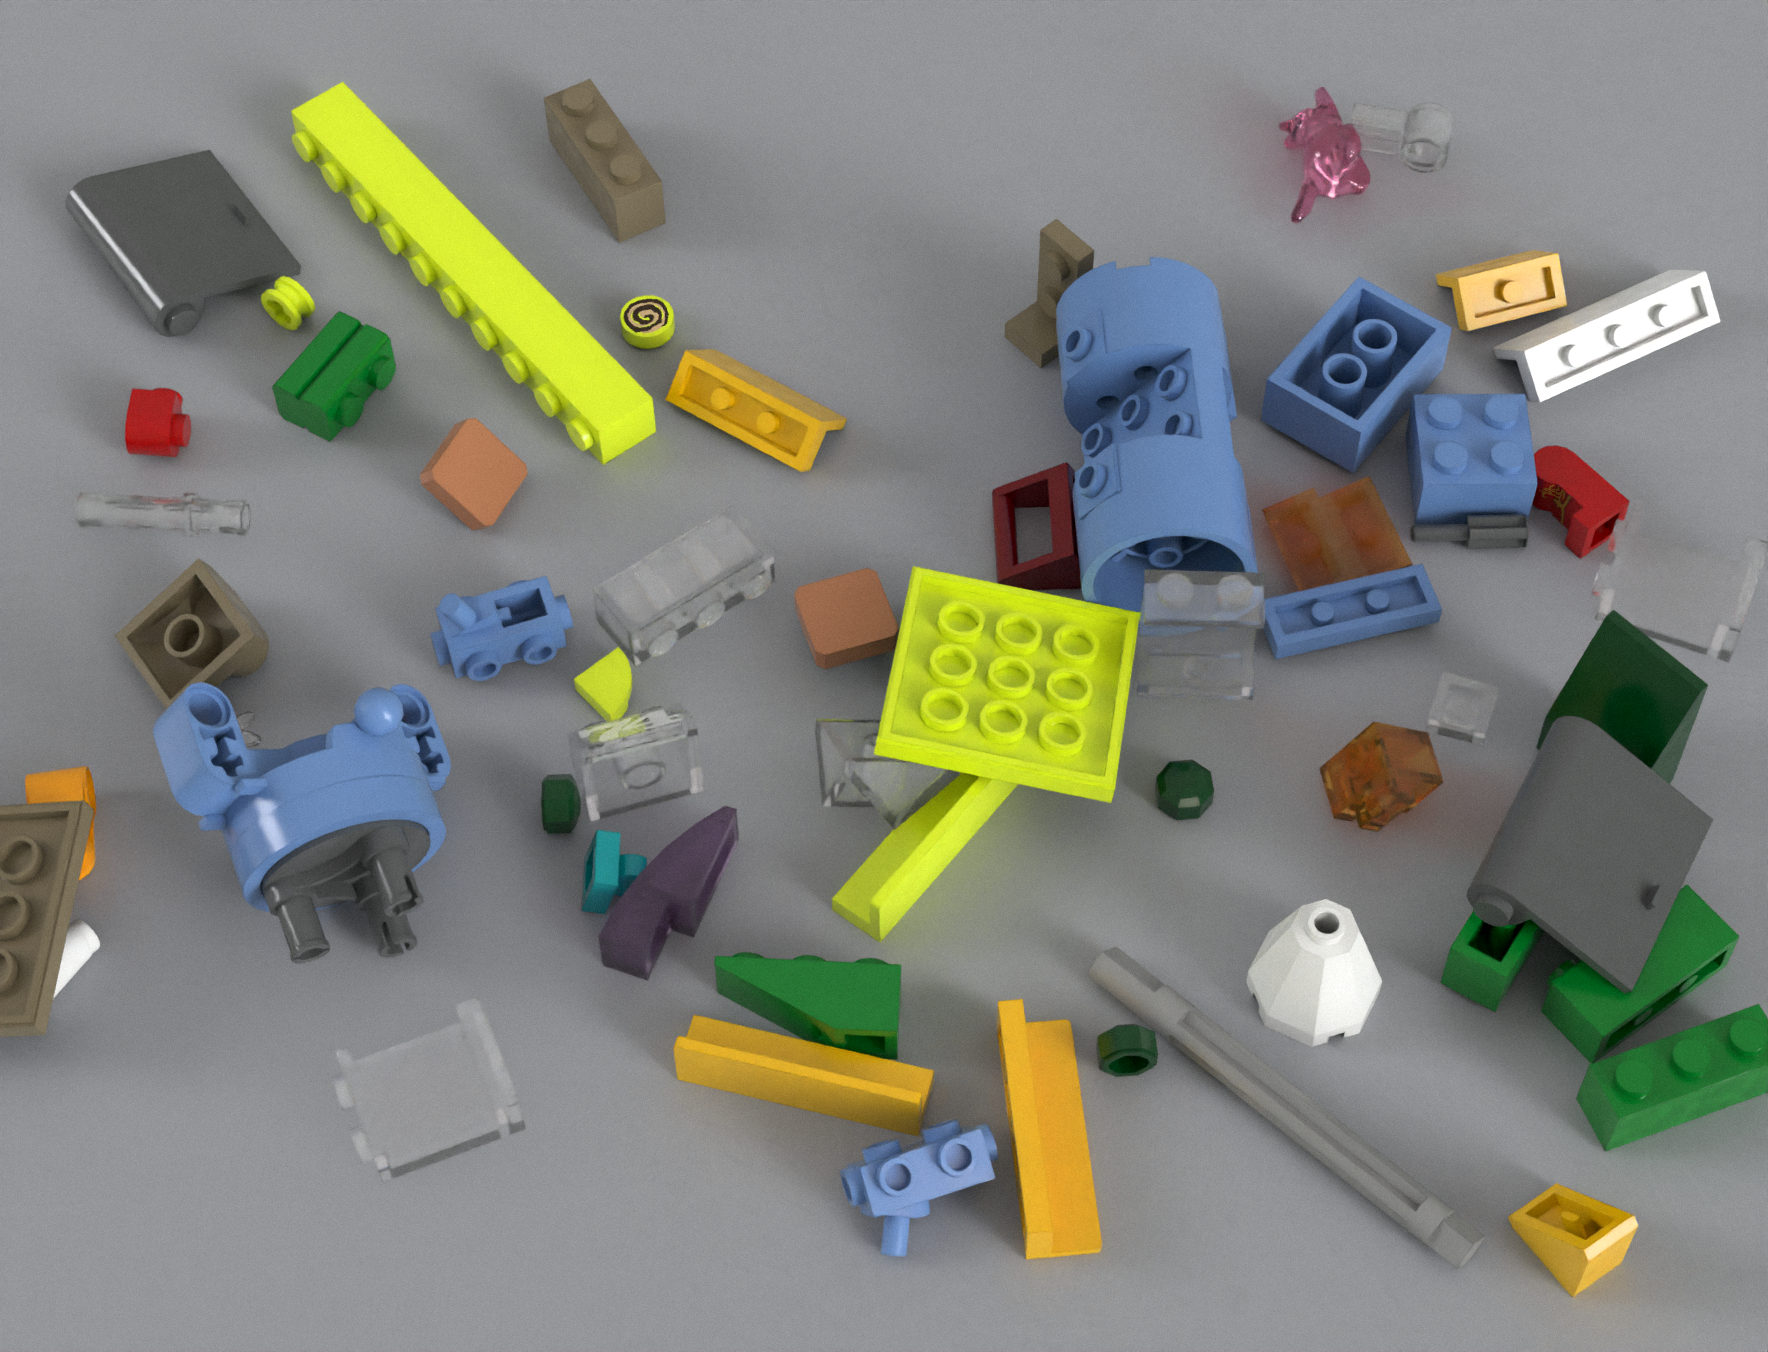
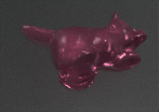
[1278,87,1371,223]

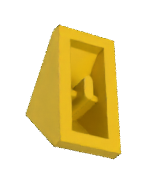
[1508,1183,1638,1298]

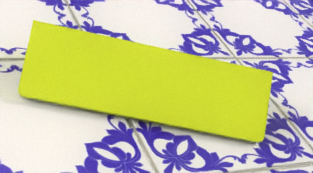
[832,770,1018,942]

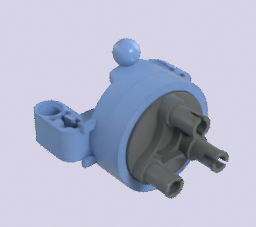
[153,682,451,963]

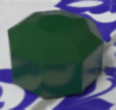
[1155,759,1214,820]
[541,774,581,834]
[1096,1024,1158,1077]

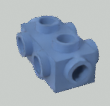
[430,576,573,681]
[840,1119,998,1257]

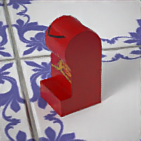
[1532,445,1630,559]

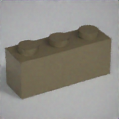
[544,79,666,243]

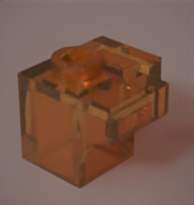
[1319,721,1444,832]

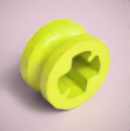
[261,276,316,331]

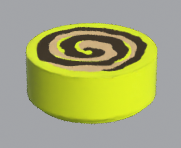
[620,295,675,349]

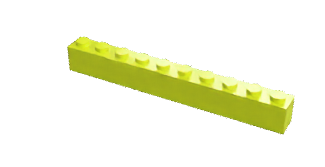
[291,82,656,465]

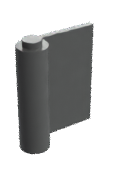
[65,150,301,337]
[1467,716,1713,994]

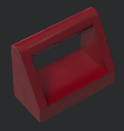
[992,462,1081,590]

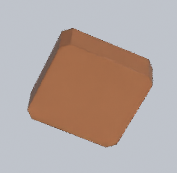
[420,418,528,530]
[794,568,899,669]

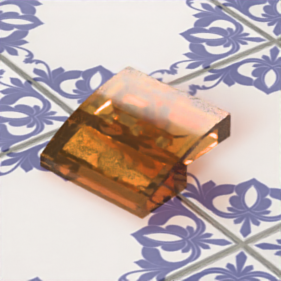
[1262,476,1413,591]

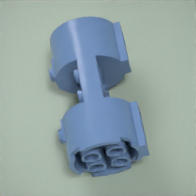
[1056,257,1262,631]

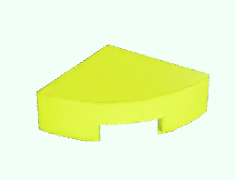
[574,647,633,724]

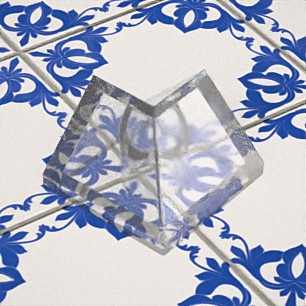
[815,719,960,830]

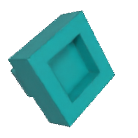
[581,830,647,914]

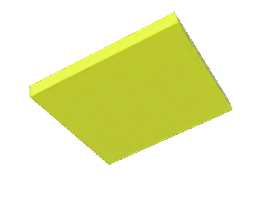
[874,566,1140,803]

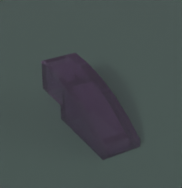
[598,805,739,981]

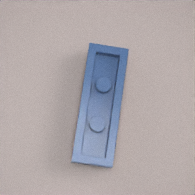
[1257,564,1442,659]

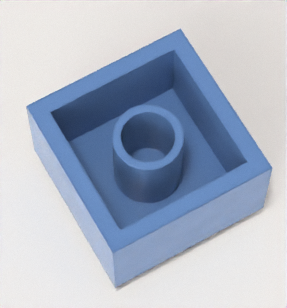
[1405,394,1538,524]

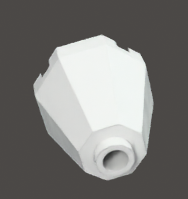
[1246,899,1382,1047]

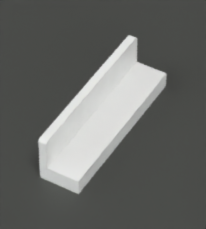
[1493,270,1720,402]

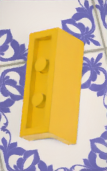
[665,349,847,472]

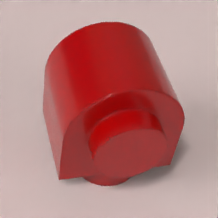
[125,387,191,457]

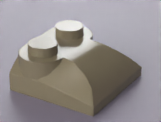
[115,558,269,709]

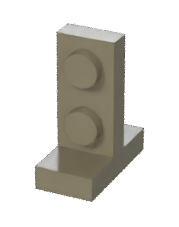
[1005,219,1094,368]

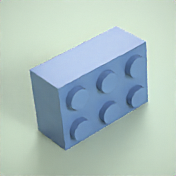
[1261,276,1452,474]

